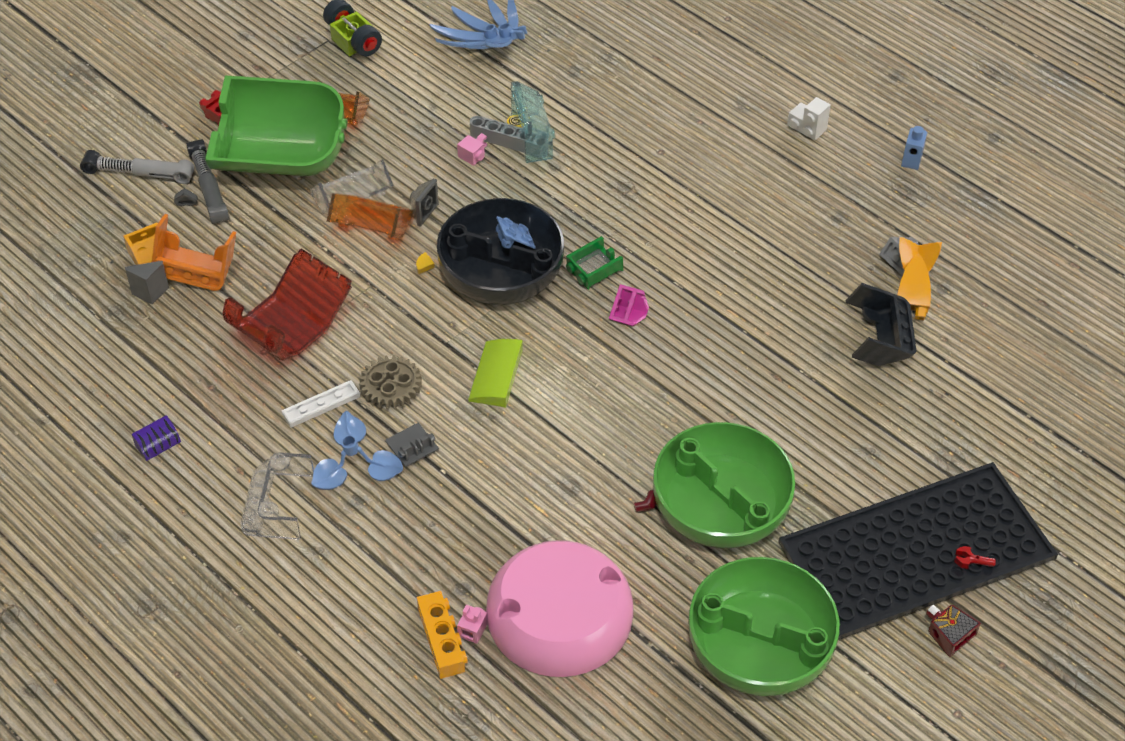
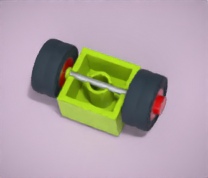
[323,0,382,57]

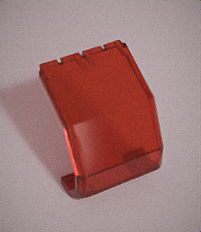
[222,248,352,361]

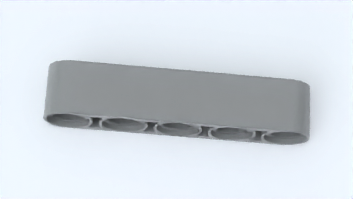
[470,116,548,157]

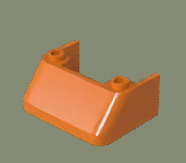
[152,214,236,291]

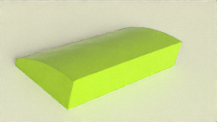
[468,339,523,408]

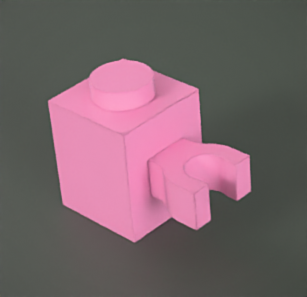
[457,133,487,166]
[457,605,488,644]

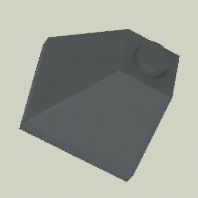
[410,178,439,227]

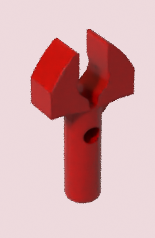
[954,546,996,569]

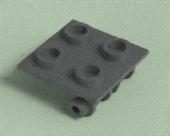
[385,422,439,467]

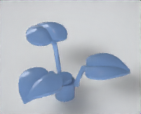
[311,411,403,490]

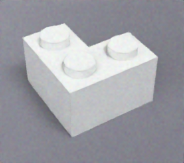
[787,97,831,140]

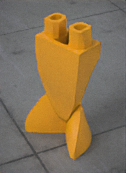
[897,237,942,320]

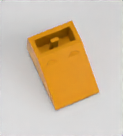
[123,223,158,265]

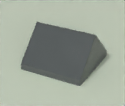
[125,261,169,304]

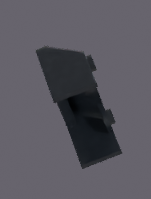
[845,283,917,366]

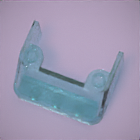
[511,81,555,163]

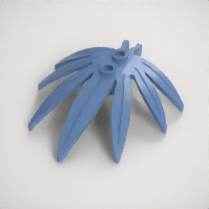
[429,0,527,49]

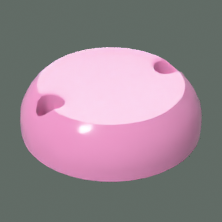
[486,540,633,677]

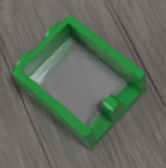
[566,236,624,290]

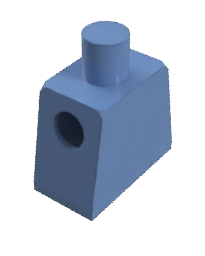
[901,126,927,170]

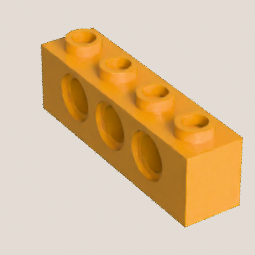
[416,591,468,679]

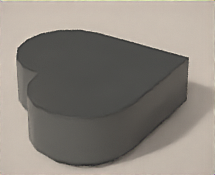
[174,188,198,206]

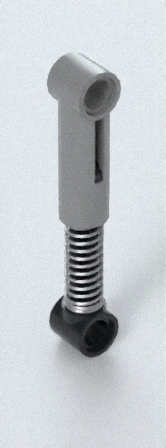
[80,150,195,184]

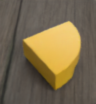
[416,252,435,274]

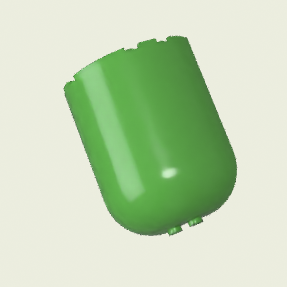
[205,75,347,176]

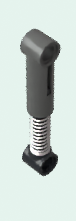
[186,139,229,224]

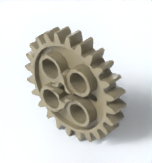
[359,355,422,409]

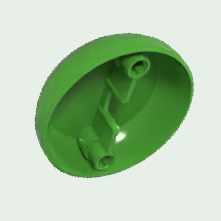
[653,422,795,548]
[688,557,840,696]

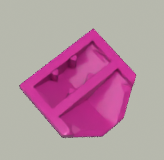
[609,284,649,326]

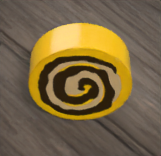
[507,115,524,128]

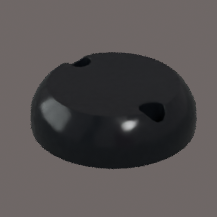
[437,198,564,305]

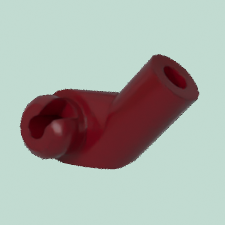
[634,490,657,512]

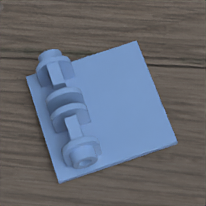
[496,216,535,249]

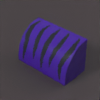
[132,415,181,461]

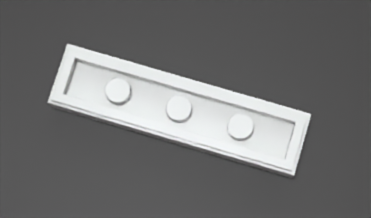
[281,380,360,428]

